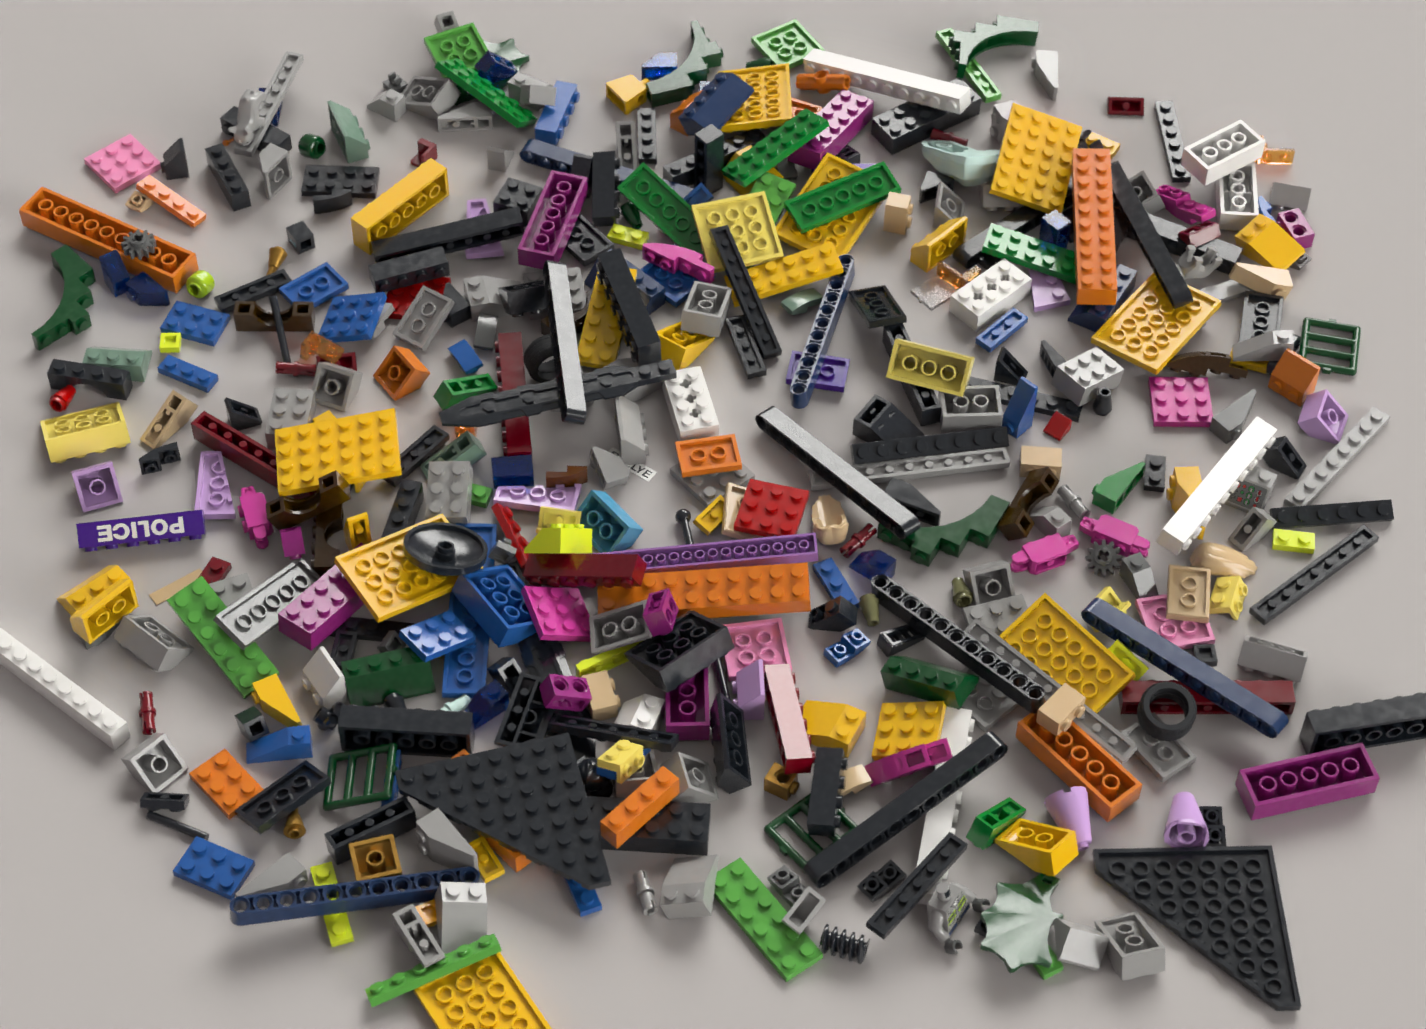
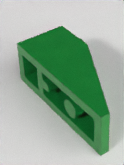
[433,373,498,410]
[1092,462,1146,514]
[966,797,1026,850]

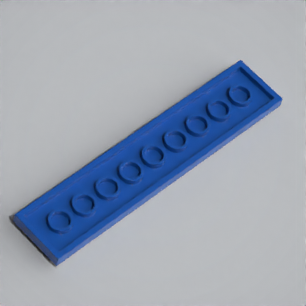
[442,523,497,698]

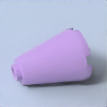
[1044,786,1092,851]
[1164,792,1209,847]

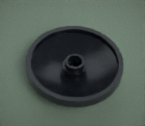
[403,522,488,576]

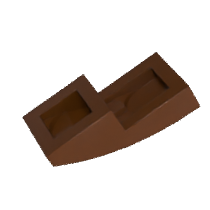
[546,466,588,488]

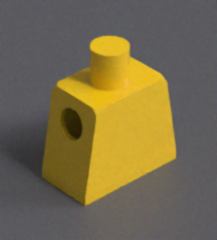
[606,75,650,115]

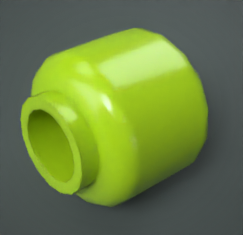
[186,270,215,298]

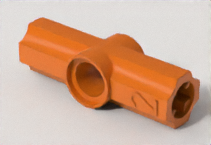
[796,70,851,94]

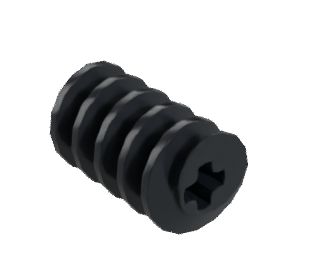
[819,924,870,964]

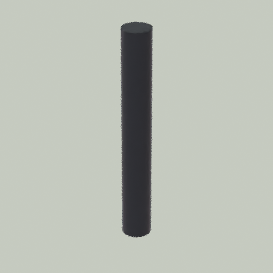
[146,811,209,840]

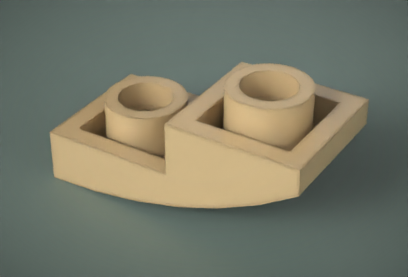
[125,190,154,213]
[841,764,873,797]

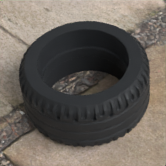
[523,334,556,383]
[1137,681,1197,741]

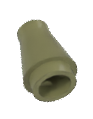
[951,577,973,608]
[858,593,880,626]

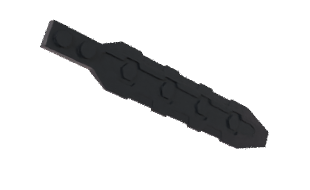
[439,359,677,427]
[504,561,596,760]

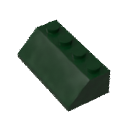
[341,647,436,706]
[880,656,980,709]

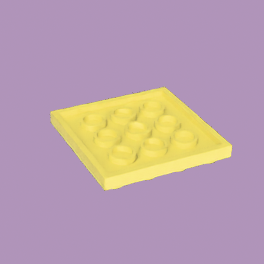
[691,191,784,273]

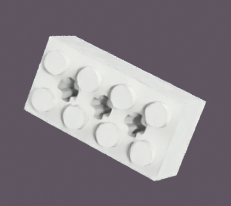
[1181,120,1265,186]
[1215,163,1259,231]
[949,258,1032,332]
[662,366,719,441]

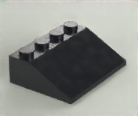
[624,610,735,693]

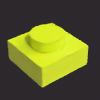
[159,333,182,353]

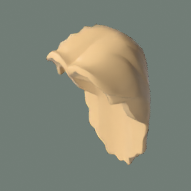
[811,494,849,546]
[1190,542,1258,579]

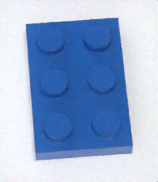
[279,262,349,308]
[160,301,230,346]
[399,610,476,662]
[173,836,255,900]

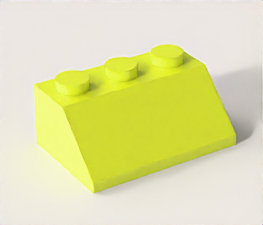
[524,524,592,553]

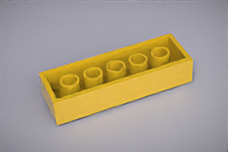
[351,158,449,255]

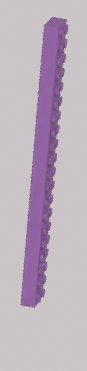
[592,532,818,573]

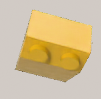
[1234,214,1305,270]
[656,321,715,370]
[1166,466,1206,540]
[803,700,867,757]
[994,818,1079,876]

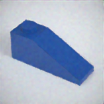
[1002,376,1038,439]
[246,725,313,764]

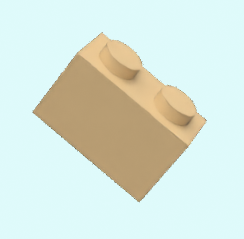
[883,192,914,235]
[1019,445,1062,480]
[582,670,621,721]
[1036,683,1086,736]

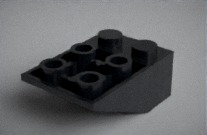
[852,394,924,442]

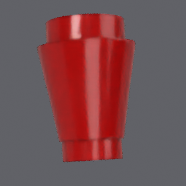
[49,385,76,412]

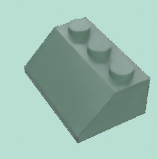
[327,101,370,164]
[82,347,152,382]

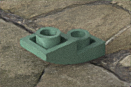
[780,288,823,315]

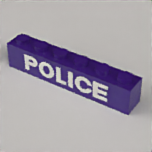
[76,510,206,552]

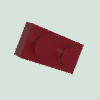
[197,556,232,584]

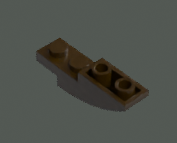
[1167,351,1248,380]

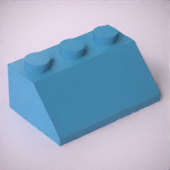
[577,490,643,553]

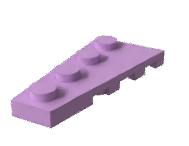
[466,198,504,259]
[1027,268,1070,312]
[194,451,236,519]
[493,484,582,512]

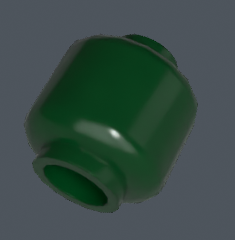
[298,134,326,159]

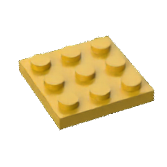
[871,701,946,761]

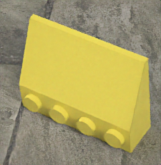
[40,402,131,463]

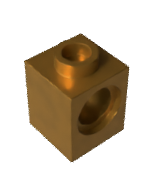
[764,762,799,801]

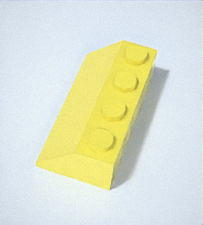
[886,338,975,397]

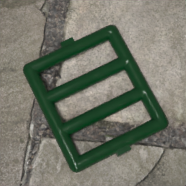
[1299,317,1361,376]
[323,742,398,811]
[764,793,858,870]

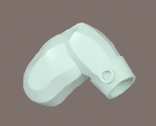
[921,140,1000,186]

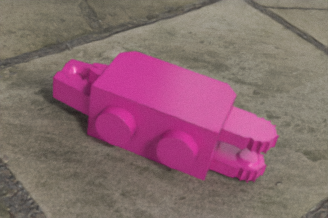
[237,486,274,549]
[1079,514,1150,558]
[1010,533,1079,575]

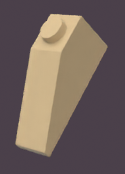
[1229,262,1293,299]
[140,390,198,449]

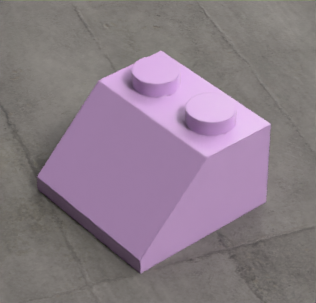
[1298,389,1349,444]
[71,461,123,512]
[732,659,765,720]

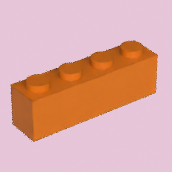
[600,766,679,849]

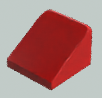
[1043,411,1072,441]

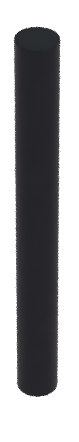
[269,295,291,363]

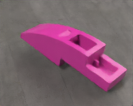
[1156,185,1217,225]
[642,243,715,284]
[865,738,953,787]

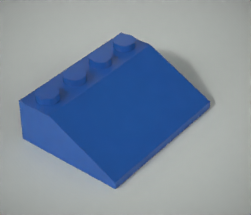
[452,564,537,648]

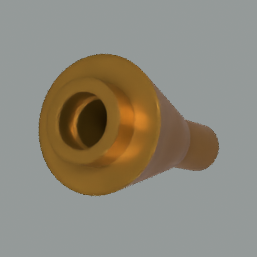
[266,246,288,276]
[283,808,306,839]

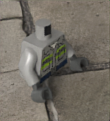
[927,882,990,954]

